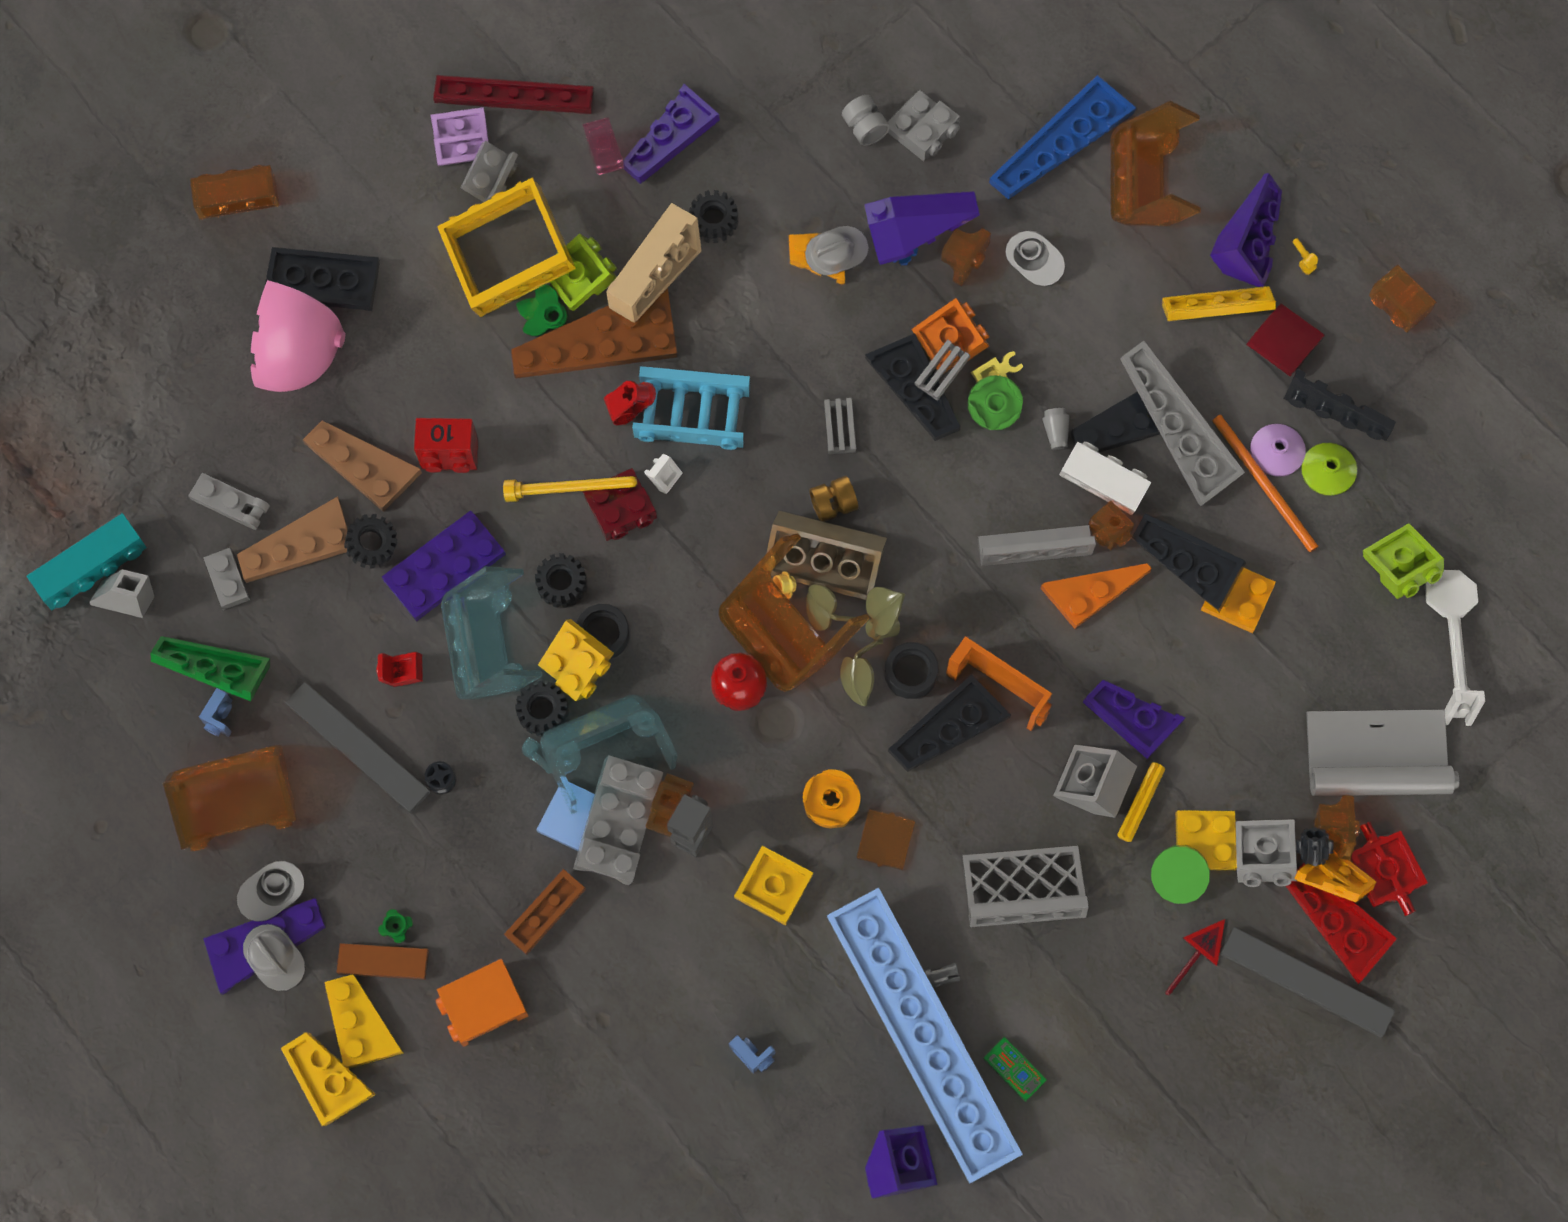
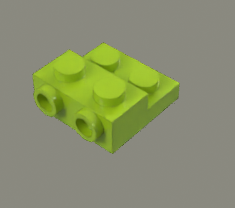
[550,233,617,311]
[1363,523,1444,599]

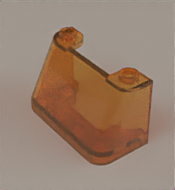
[163,745,297,851]

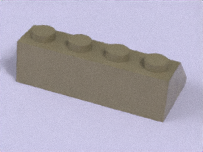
[763,511,887,600]

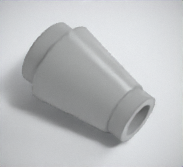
[1042,408,1070,450]

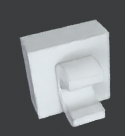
[644,454,683,494]

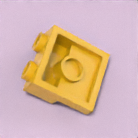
[538,619,614,701]

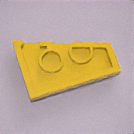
[325,974,403,1069]

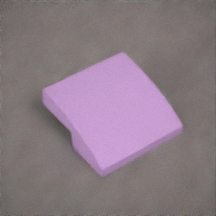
[431,107,489,166]

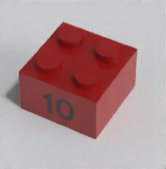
[414,418,479,473]

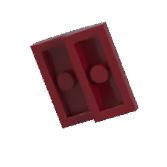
[1246,303,1325,377]

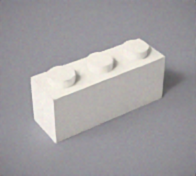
[1059,442,1151,515]

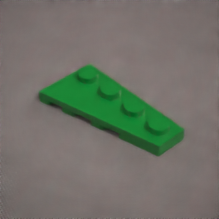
[150,636,270,701]

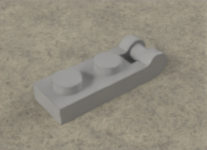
[188,473,270,530]

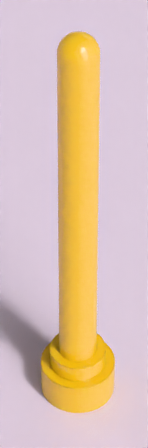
[503,476,637,502]

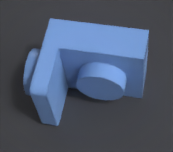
[199,688,232,737]
[729,1035,775,1074]

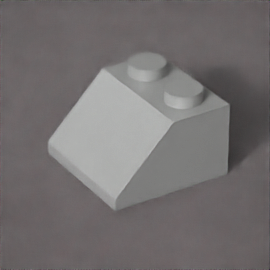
[1053,745,1137,818]

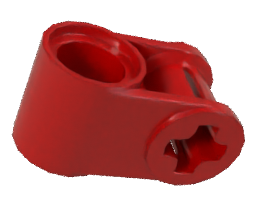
[604,381,656,426]

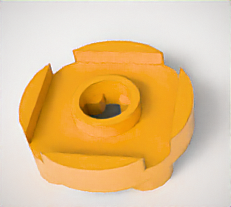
[803,769,860,828]

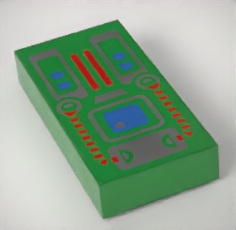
[983,1037,1047,1102]

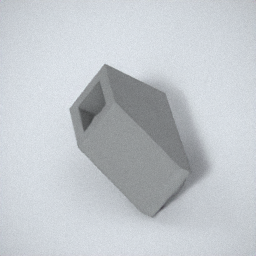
[90,569,154,618]

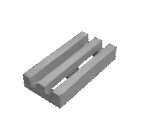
[915,340,970,401]
[824,398,856,454]

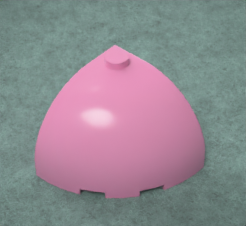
[251,280,345,392]

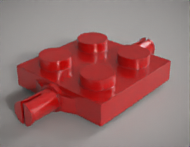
[1347,821,1428,916]

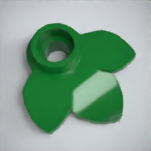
[516,284,568,336]

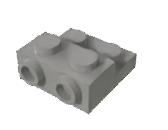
[888,90,960,161]
[1236,819,1297,887]

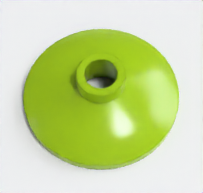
[1301,443,1357,496]

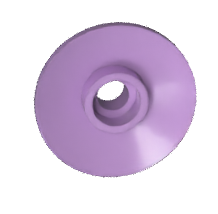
[1250,424,1306,477]

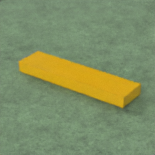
[1162,286,1276,321]

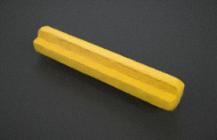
[1118,762,1165,842]

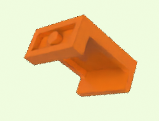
[435,958,528,1047]

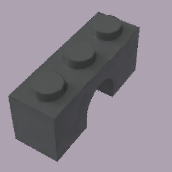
[667,794,713,857]

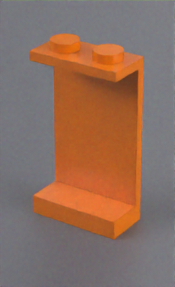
[946,636,1052,731]

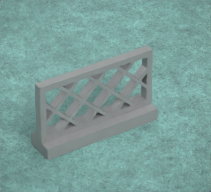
[962,846,1089,927]

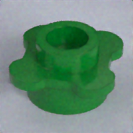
[378,909,413,943]

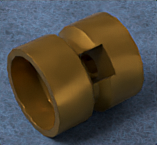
[809,476,859,522]

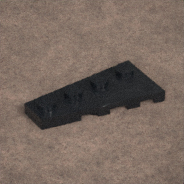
[865,333,960,441]
[1284,369,1396,441]

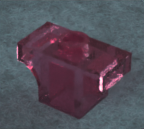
[583,117,624,175]

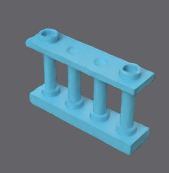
[632,366,750,450]

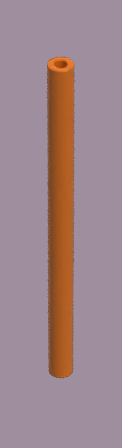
[1212,414,1319,553]

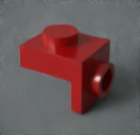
[376,652,423,687]

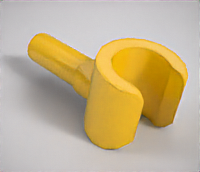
[1293,238,1318,275]

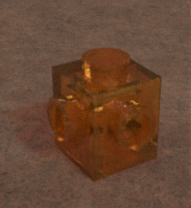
[1088,501,1134,551]

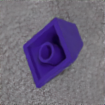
[865,1125,938,1199]

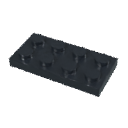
[264,247,380,311]

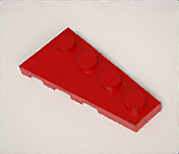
[1286,863,1397,984]

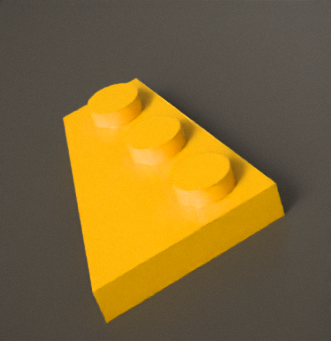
[281,1032,376,1126]

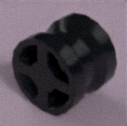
[425,761,456,795]

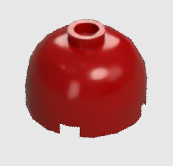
[710,652,767,711]

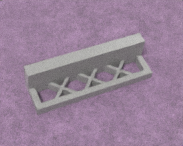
[978,525,1096,566]

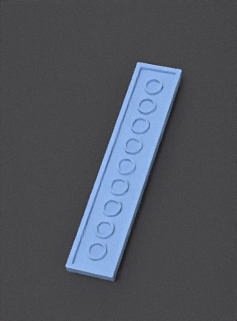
[827,888,1023,1183]

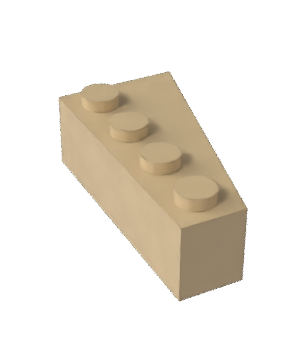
[606,203,701,323]

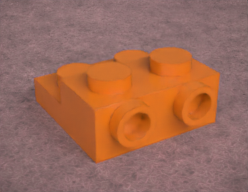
[912,298,990,373]

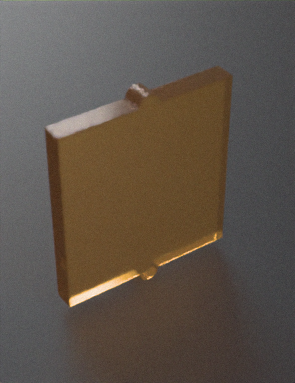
[857,809,915,870]

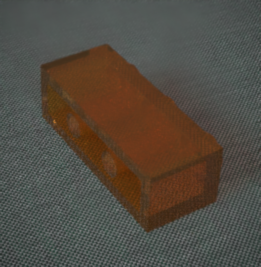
[190,165,279,219]

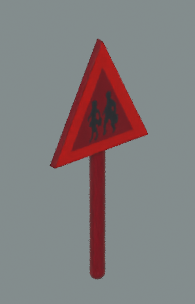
[1165,919,1225,995]

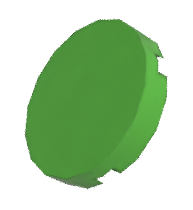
[968,375,1023,430]
[1151,845,1210,904]

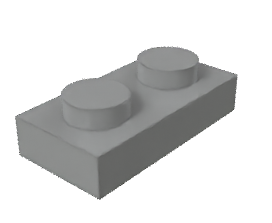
[203,548,250,610]

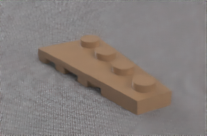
[303,421,422,512]
[237,497,348,583]

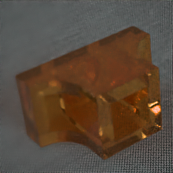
[941,228,991,286]
[646,773,694,837]
[1314,795,1360,860]

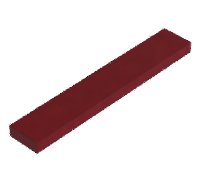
[433,75,594,114]

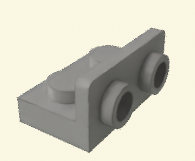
[461,141,518,202]

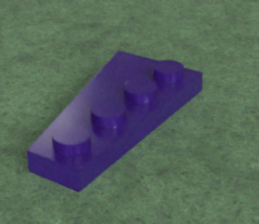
[203,898,326,995]

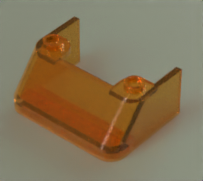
[1111,101,1201,226]

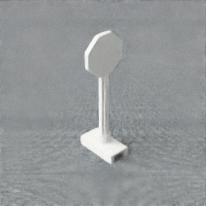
[1425,570,1485,726]

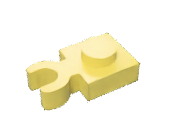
[971,351,1023,382]

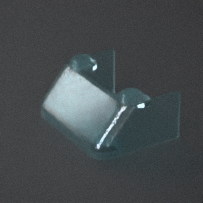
[441,566,542,700]
[540,695,677,814]

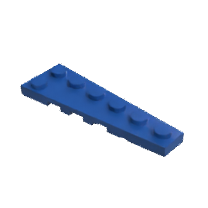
[989,75,1136,200]

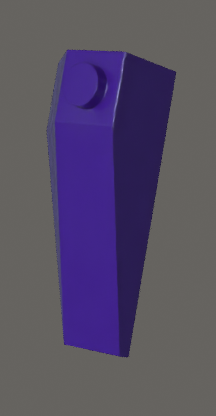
[864,192,980,265]

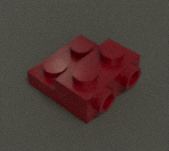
[582,468,657,541]

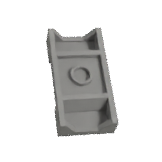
[573,755,663,885]

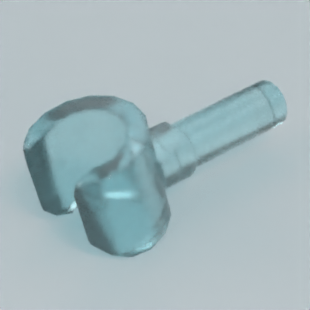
[522,738,554,774]

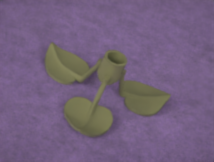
[806,584,905,706]

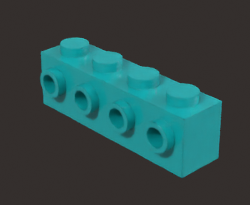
[26,513,147,611]

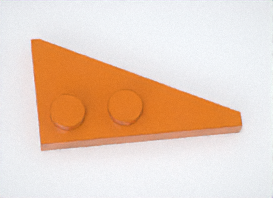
[1041,563,1152,629]

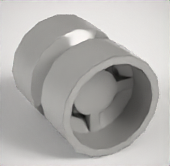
[842,95,890,146]

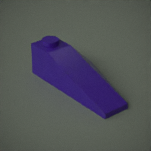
[1210,173,1282,287]

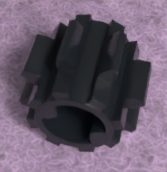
[1296,827,1334,866]

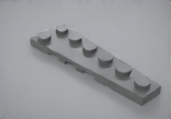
[1120,341,1245,506]

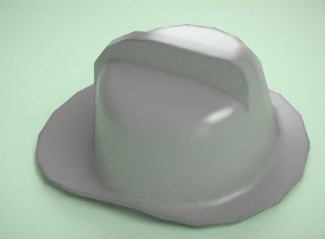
[805,226,868,276]
[1005,231,1065,286]
[237,861,304,921]
[243,924,305,991]

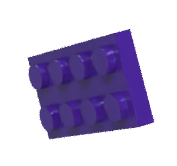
[382,510,506,622]

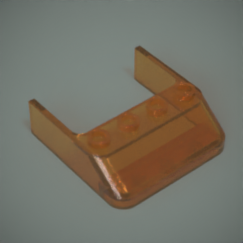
[719,533,870,691]

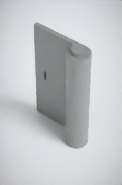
[1306,710,1459,796]

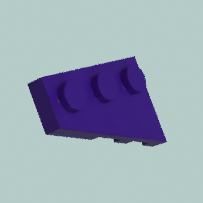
[1083,680,1185,759]

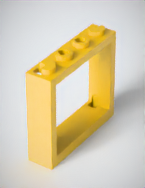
[437,178,576,317]

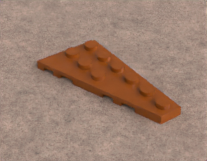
[511,288,677,379]

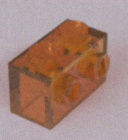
[1369,265,1436,333]

